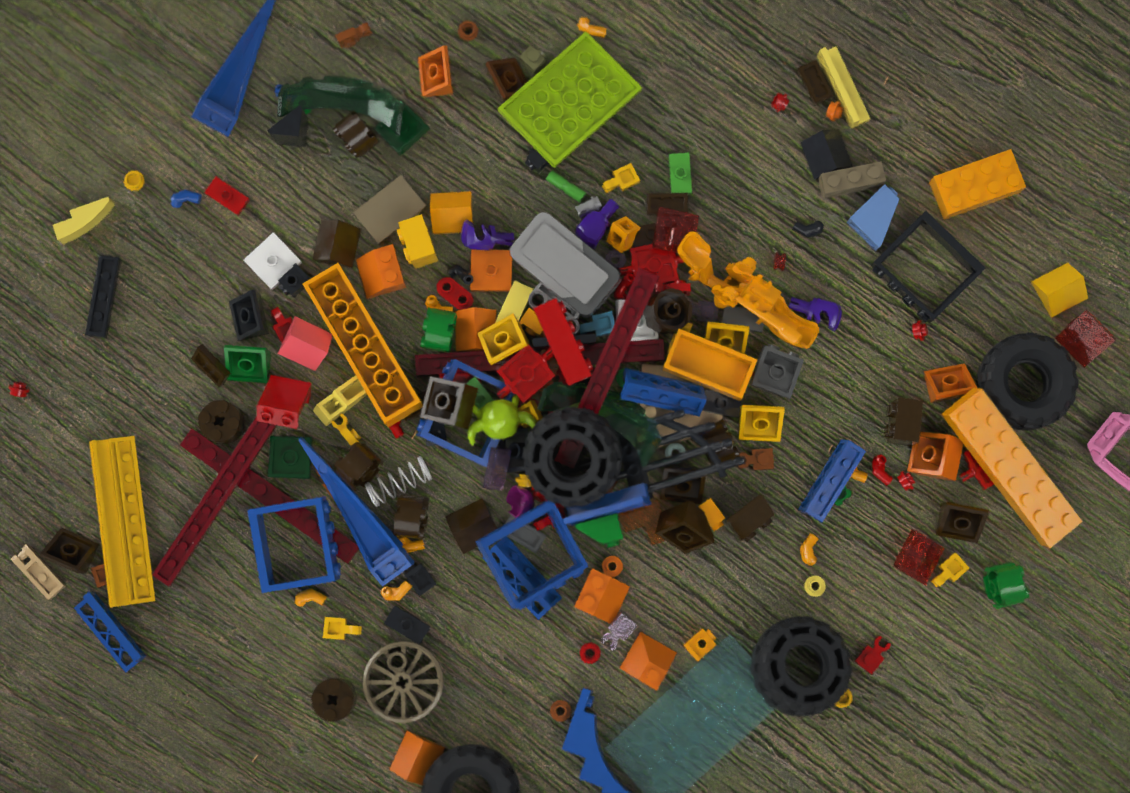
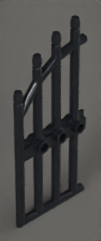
[553,409,745,517]

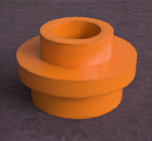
[826,101,843,122]
[602,556,623,577]

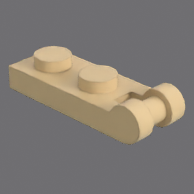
[11,544,66,600]

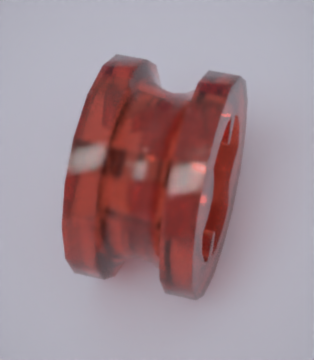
[773,252,786,272]

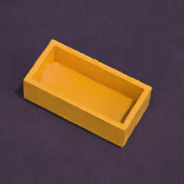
[929,149,1026,220]
[662,329,757,401]

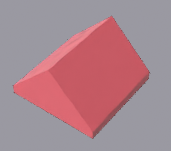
[277,316,332,371]

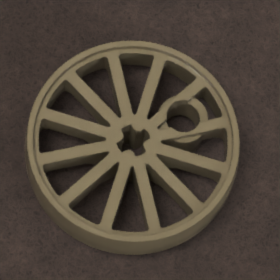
[363,641,444,723]

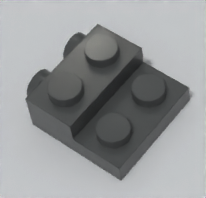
[750,344,804,400]

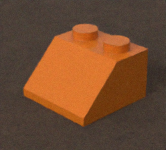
[356,244,407,299]
[907,432,963,481]
[574,568,630,625]

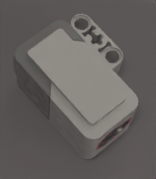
[510,212,622,335]

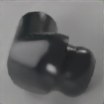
[792,220,824,238]
[447,264,473,285]

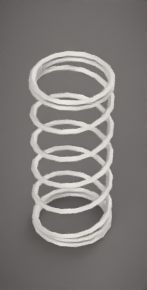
[365,456,432,507]

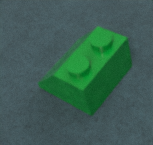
[575,514,623,548]

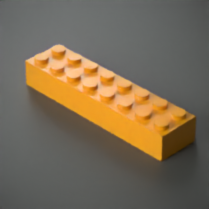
[303,263,423,428]
[941,388,1083,548]

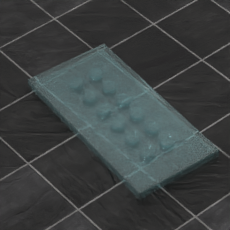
[604,634,775,793]

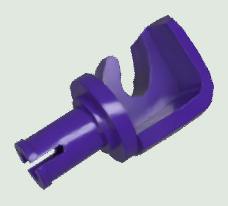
[575,199,619,250]
[461,219,514,250]
[789,296,842,331]

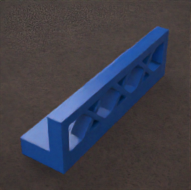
[620,368,707,417]
[798,439,866,522]
[563,483,651,526]
[482,536,562,620]
[74,592,146,673]

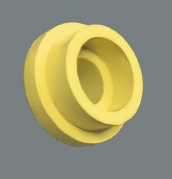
[804,576,826,597]

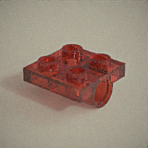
[653,207,699,253]
[1055,309,1116,368]
[893,529,945,586]

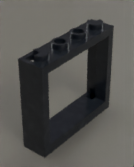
[871,211,986,323]

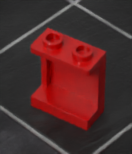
[256,375,312,429]

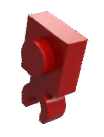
[655,280,691,296]
[854,636,891,675]

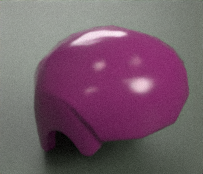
[506,485,534,518]

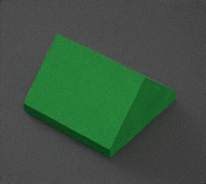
[224,345,271,383]

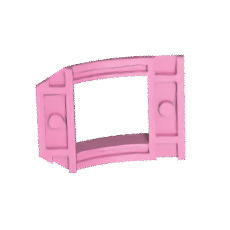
[1087,412,1130,492]

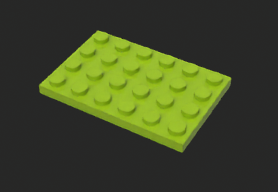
[497,32,642,168]

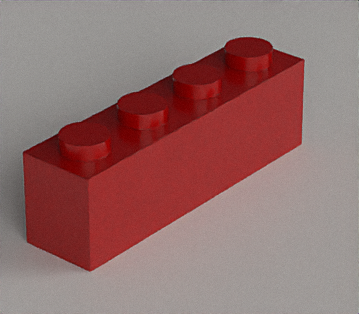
[533,298,594,386]

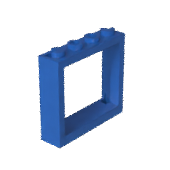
[416,359,515,467]
[247,496,341,593]
[475,500,589,610]

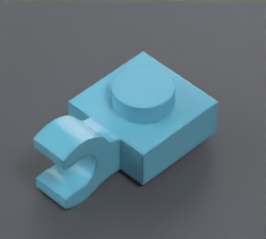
[580,311,615,337]

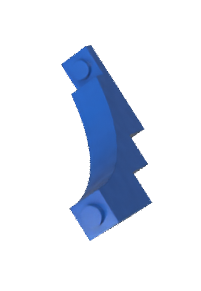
[562,688,632,793]

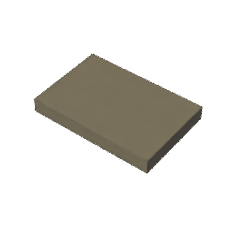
[353,175,427,245]

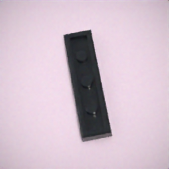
[85,255,121,339]

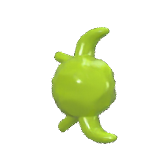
[468,394,537,445]

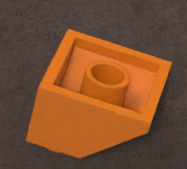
[620,631,677,690]

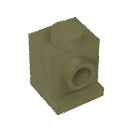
[519,45,549,77]

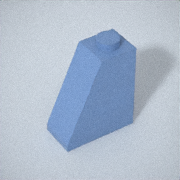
[847,184,899,251]

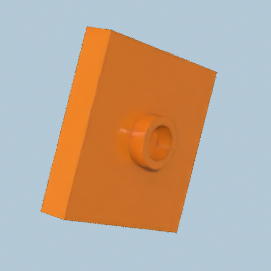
[470,249,512,292]

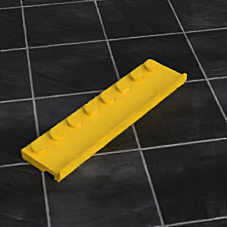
[89,436,155,608]

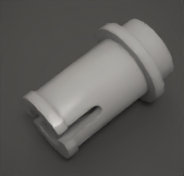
[575,196,602,218]

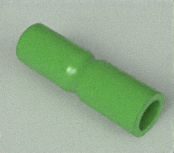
[546,170,586,203]

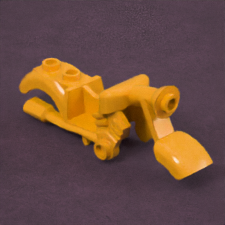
[677,232,819,349]

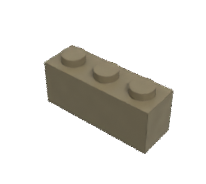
[818,161,886,199]

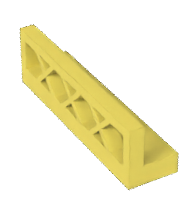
[817,47,870,129]

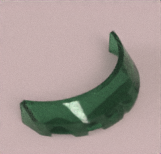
[277,76,405,135]
[538,382,662,467]

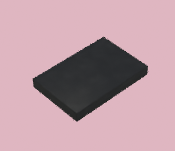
[533,334,596,348]

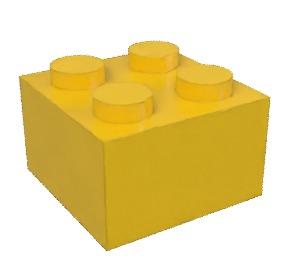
[397,214,438,269]

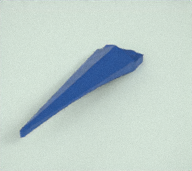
[191,0,275,137]
[299,437,414,587]

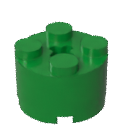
[420,307,457,353]
[983,562,1029,609]

